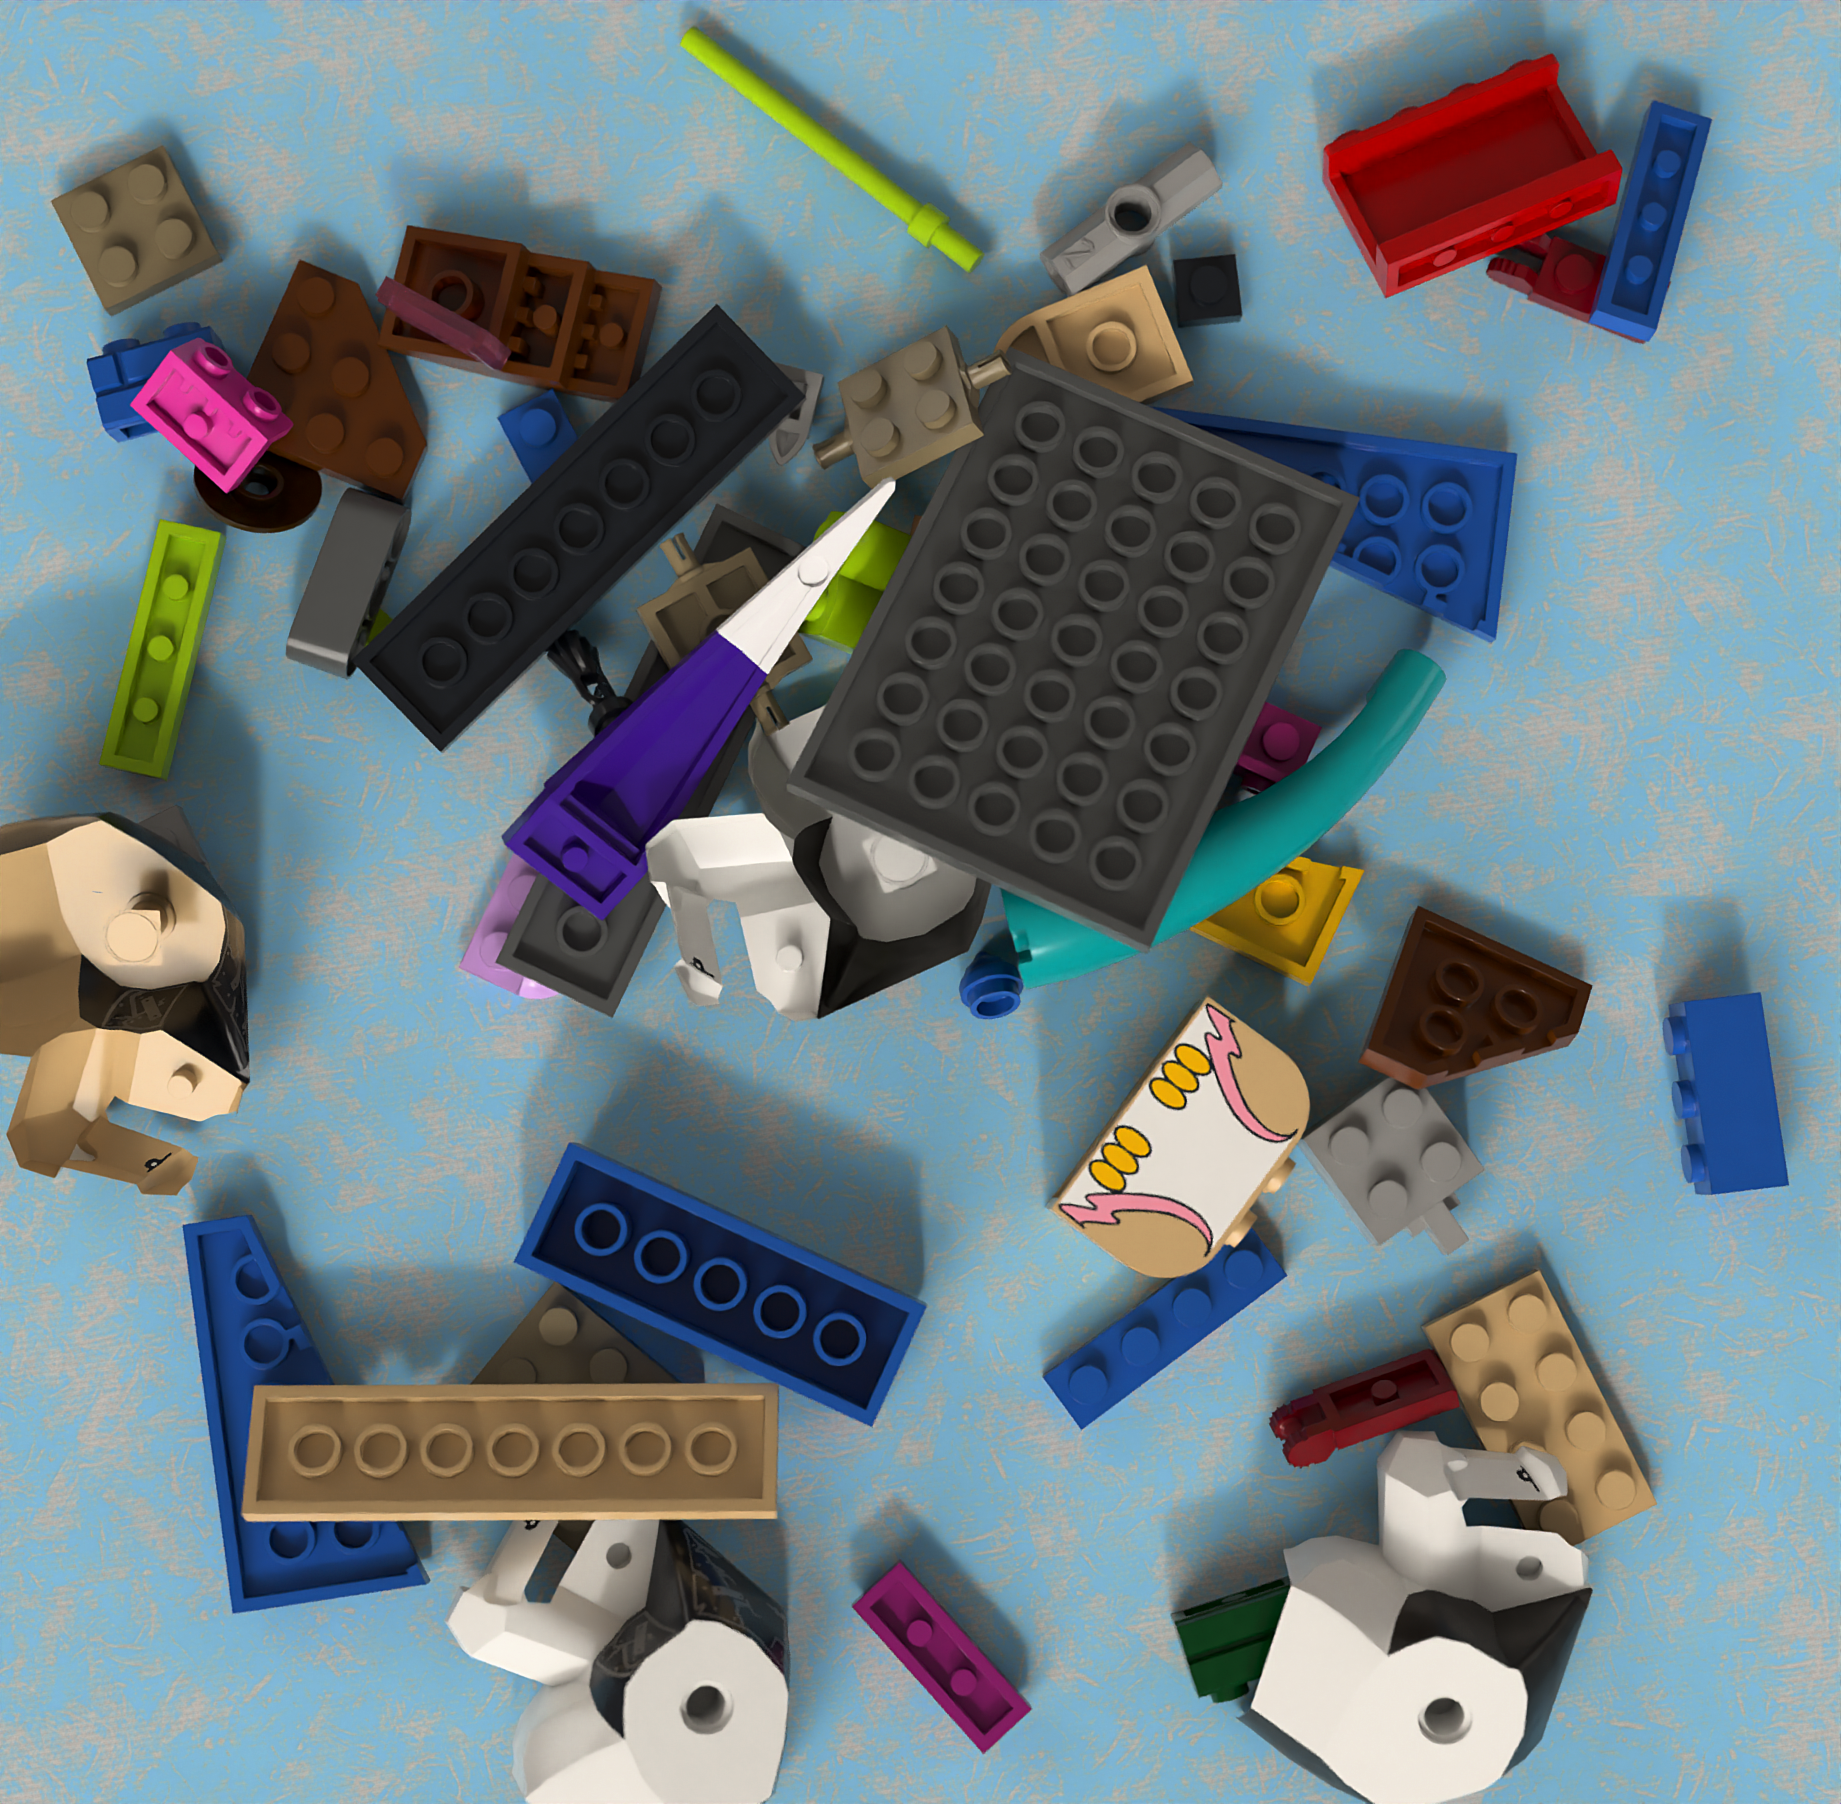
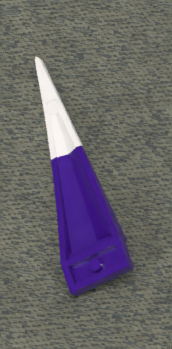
[501,477,896,921]

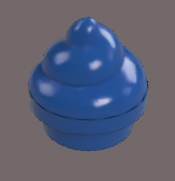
[959,951,1023,1019]

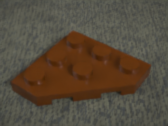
[246,259,428,506]
[1358,906,1593,1090]

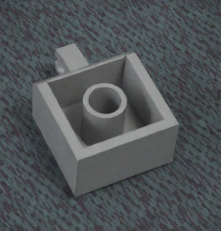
[1297,1074,1485,1255]

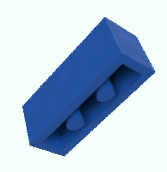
[1663,992,1789,1195]

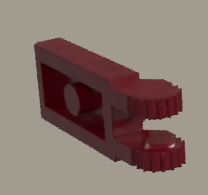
[1486,233,1671,345]
[1269,1348,1460,1468]

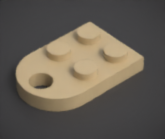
[993,265,1194,405]

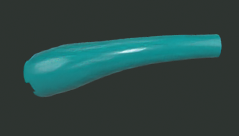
[999,649,1447,990]

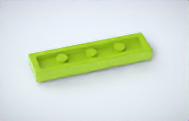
[99,519,227,781]

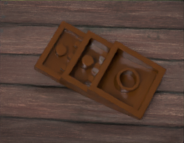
[377,225,662,403]

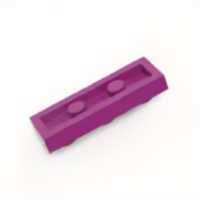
[852,1559,1032,1754]

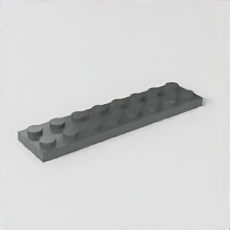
[495,503,807,1018]

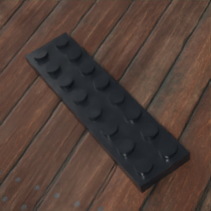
[351,304,807,752]

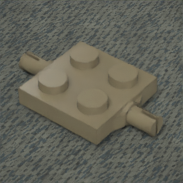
[812,326,1013,489]
[636,532,813,737]

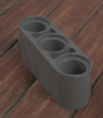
[286,487,412,679]

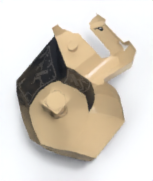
[0,812,250,1196]

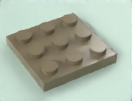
[470,1282,682,1553]

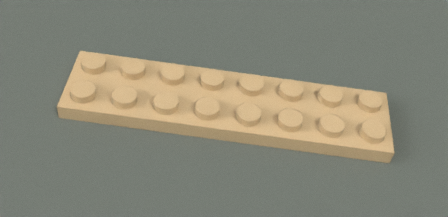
[241,1383,779,1521]

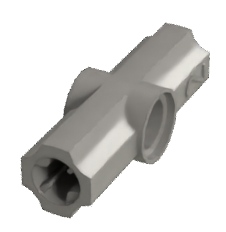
[1040,142,1223,297]

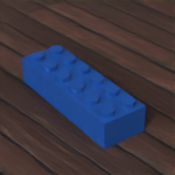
[514,1142,927,1427]

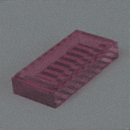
[375,276,512,371]

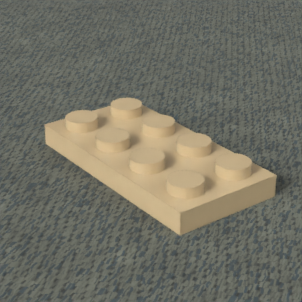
[1421,1269,1657,1547]

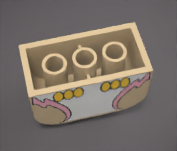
[1046,996,1310,1278]

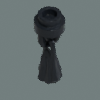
[547,629,633,738]

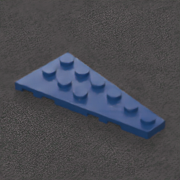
[1149,406,1518,643]

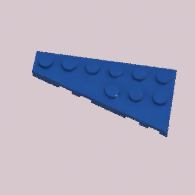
[182,1215,431,1614]

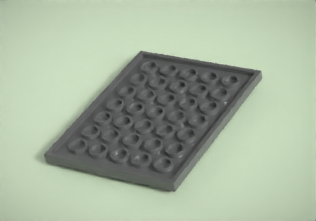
[786,346,1360,954]

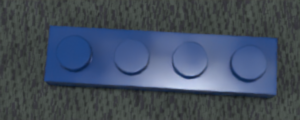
[1588,100,1712,342]
[1042,1227,1288,1430]

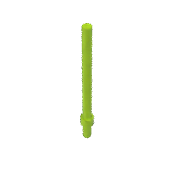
[680,26,985,273]

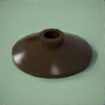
[193,450,322,533]

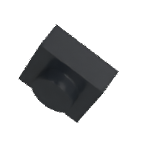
[1171,254,1242,328]

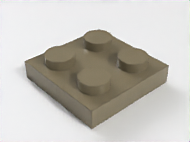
[51,145,223,317]

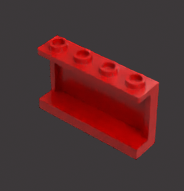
[1323,53,1623,298]

